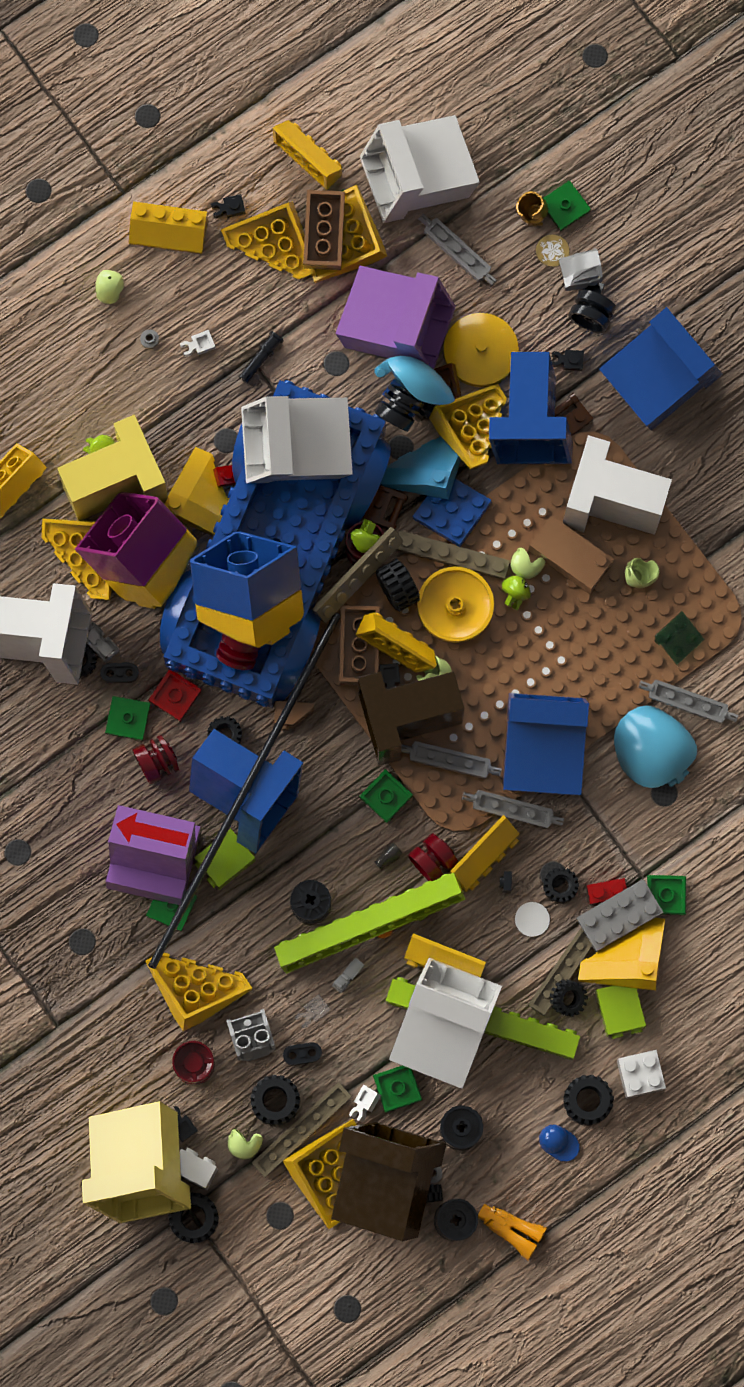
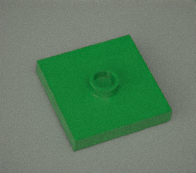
[544,180,591,231]
[105,696,151,741]
[359,769,413,823]
[647,875,686,915]
[146,891,197,932]
[373,1065,422,1113]

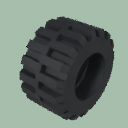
[376,559,420,612]
[250,1075,300,1126]
[563,1075,614,1126]
[168,1192,219,1244]

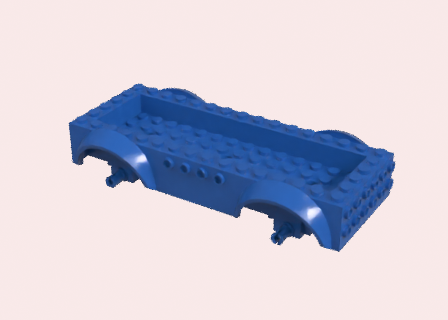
[160,380,391,708]

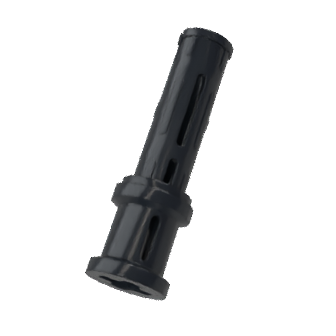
[238,331,284,384]

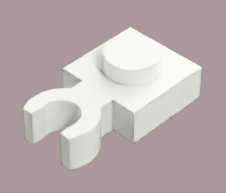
[180,330,216,357]
[349,1085,381,1122]

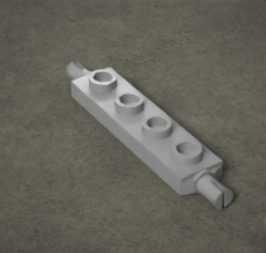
[418,214,497,286]
[638,680,738,724]
[401,741,502,779]
[462,790,564,828]

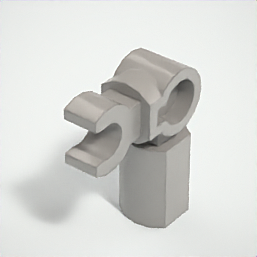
[332,958,365,993]

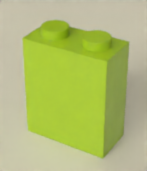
[194,829,256,890]
[595,986,646,1039]

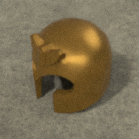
[516,191,548,227]

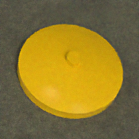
[443,313,519,387]
[417,567,494,643]

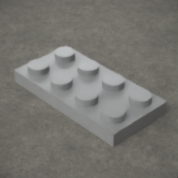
[576,879,663,952]

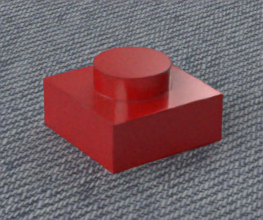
[213,465,236,487]

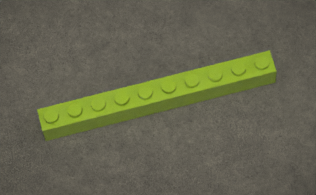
[274,873,466,974]
[386,977,580,1061]

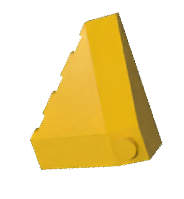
[312,185,388,283]
[221,201,316,279]
[429,384,507,469]
[164,447,229,536]
[41,518,112,600]
[578,918,665,991]
[146,953,252,1031]
[283,1119,357,1229]

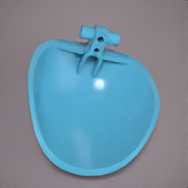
[374,356,455,405]
[614,705,697,788]

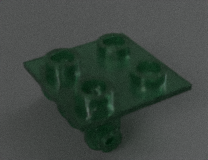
[654,611,705,665]

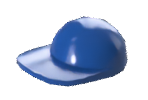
[539,1124,579,1161]

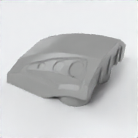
[559,248,603,291]
[226,1009,276,1061]

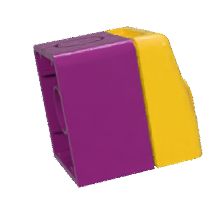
[74,492,197,609]

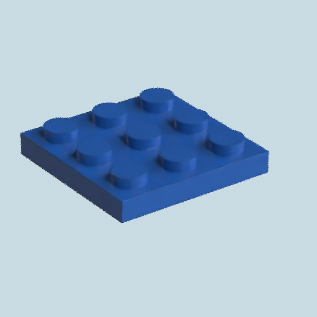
[413,479,492,547]

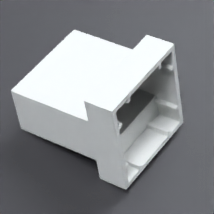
[359,115,480,223]
[241,396,352,483]
[563,435,672,535]
[0,583,92,685]
[389,958,502,1089]

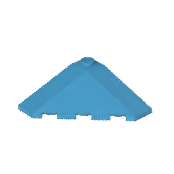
[380,437,461,499]

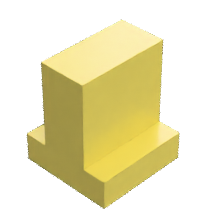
[57,415,168,520]
[82,1101,191,1223]

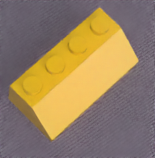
[273,120,342,190]
[129,201,208,254]
[0,443,47,519]
[356,612,437,673]
[450,815,519,893]
[404,933,486,978]

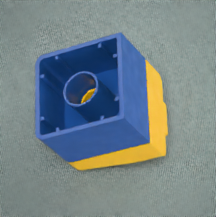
[190,532,304,648]

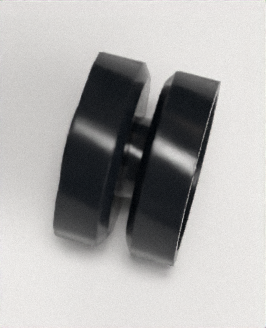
[568,290,616,333]
[440,1105,484,1151]

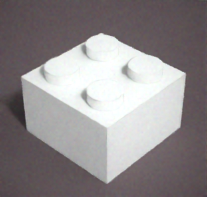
[617,1050,666,1099]
[180,1148,218,1190]

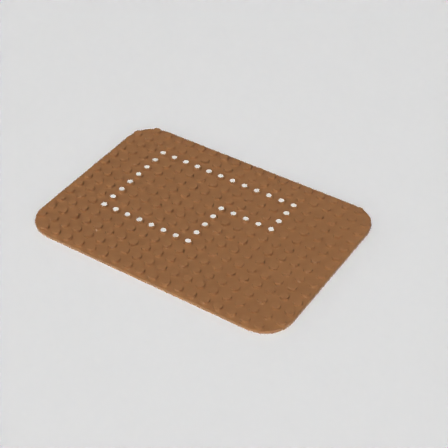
[310,432,742,831]

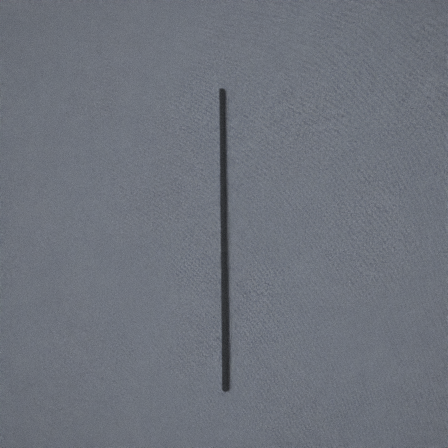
[148,613,341,969]

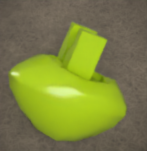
[83,435,115,454]
[350,519,380,553]
[502,576,531,610]

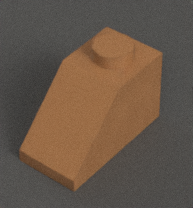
[274,701,314,731]

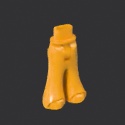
[478,1204,547,1261]

